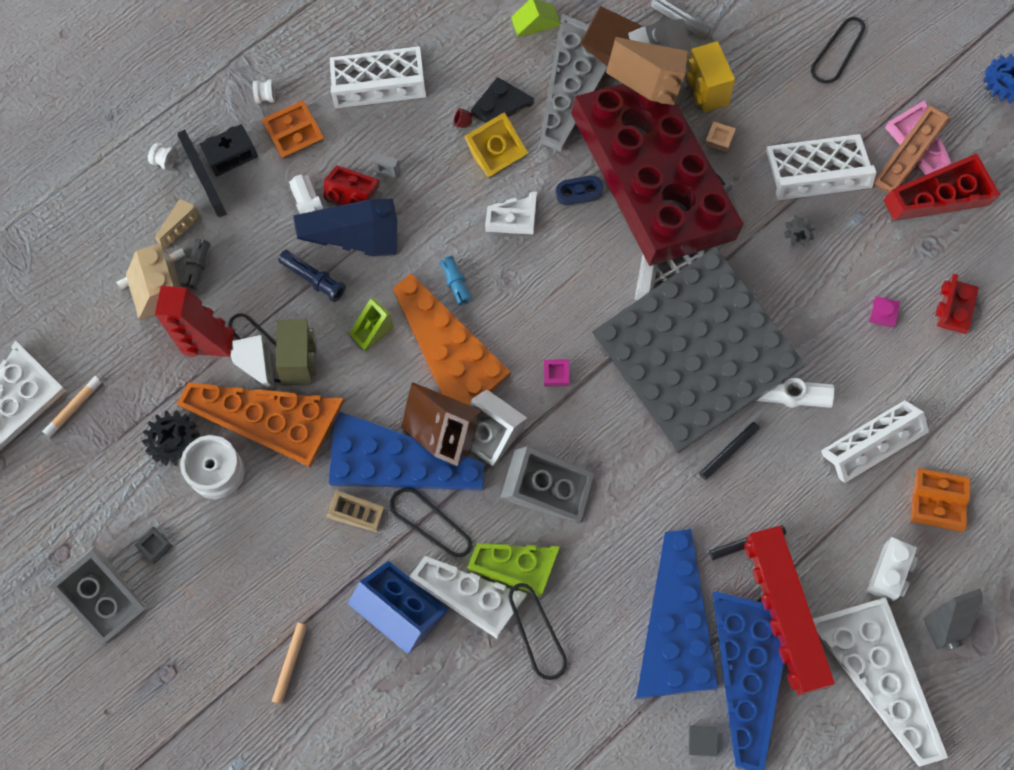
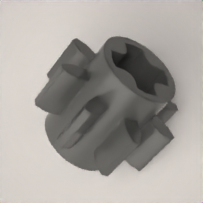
[784,215,815,247]

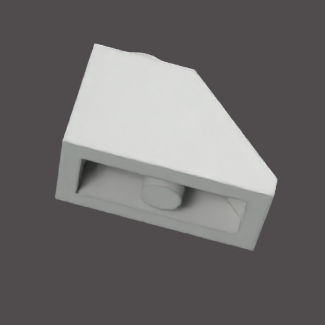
[231,335,275,390]

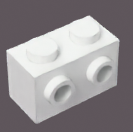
[866,537,918,603]

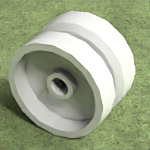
[180,435,245,500]

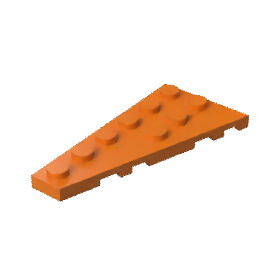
[393,273,511,405]
[176,382,345,468]

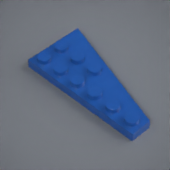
[329,412,484,490]
[636,529,718,699]
[712,591,784,770]

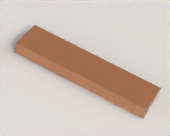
[873,105,951,194]

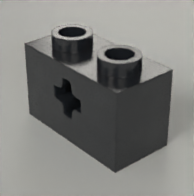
[199,124,258,177]

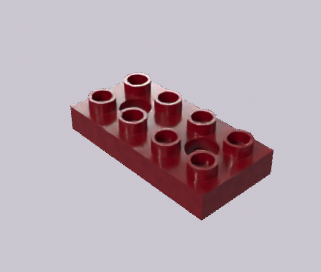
[571,84,744,266]

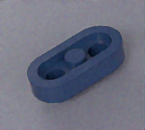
[556,176,603,205]

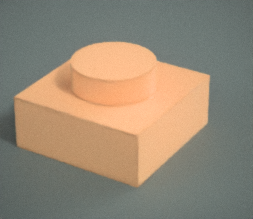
[705,121,736,152]

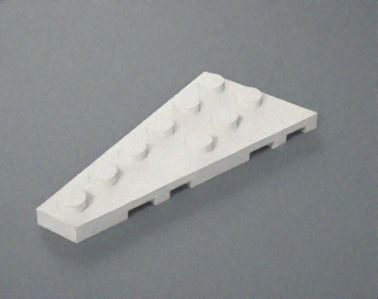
[0,340,66,451]
[813,597,948,767]

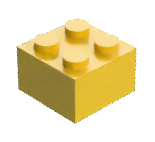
[685,41,735,113]

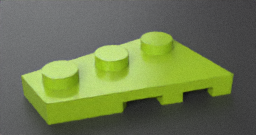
[467,543,560,597]

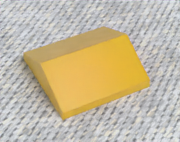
[464,112,528,177]

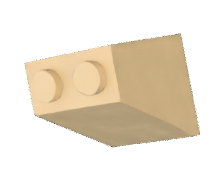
[126,243,181,320]

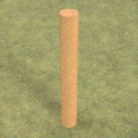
[272,623,307,704]

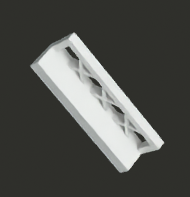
[821,400,929,483]

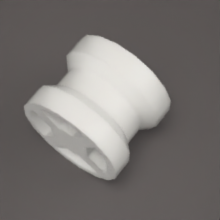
[253,79,276,104]
[148,142,177,171]

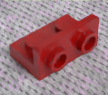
[323,165,379,205]
[935,273,979,334]

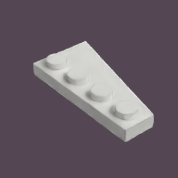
[410,556,527,639]

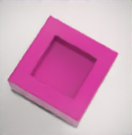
[869,296,900,328]
[544,359,569,387]

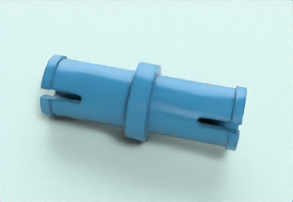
[439,256,473,306]

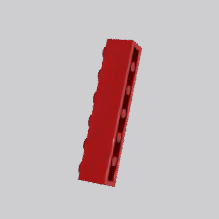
[744,525,835,696]

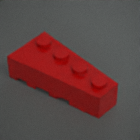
[883,153,1000,221]
[155,286,235,357]

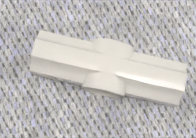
[289,174,323,246]
[756,378,834,408]

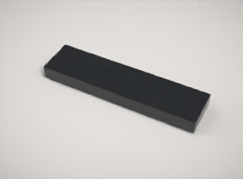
[177,129,227,218]

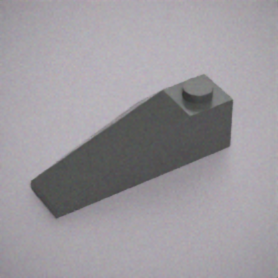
[923,589,983,651]

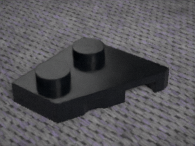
[471,77,534,123]

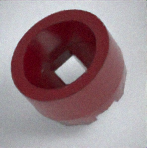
[453,108,473,128]

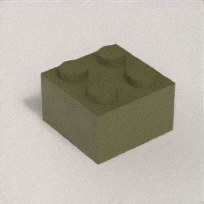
[276,319,316,385]

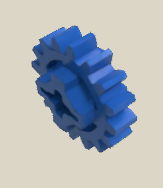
[983,54,1014,104]

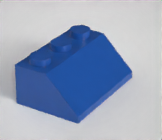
[348,561,449,654]

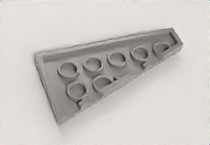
[540,14,607,152]

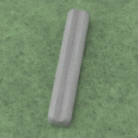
[651,0,711,39]

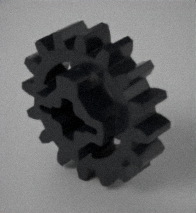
[142,411,200,466]

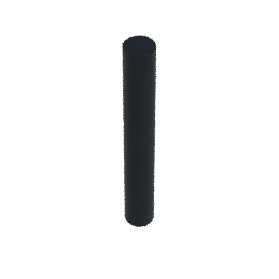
[699,422,760,480]
[709,524,786,560]

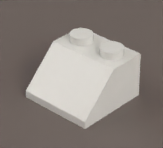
[469,390,527,466]

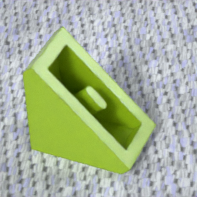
[511,0,561,37]
[349,297,394,351]

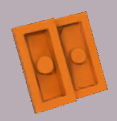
[262,100,324,159]
[910,468,970,532]

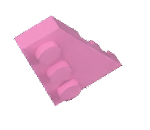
[885,100,951,175]

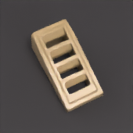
[155,199,201,250]
[326,490,385,532]

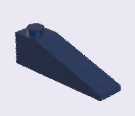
[293,199,397,256]

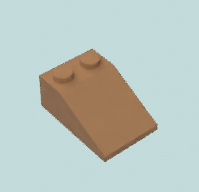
[606,37,688,105]

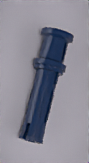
[278,249,346,302]

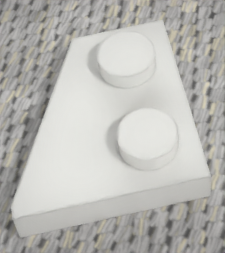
[485,192,537,234]

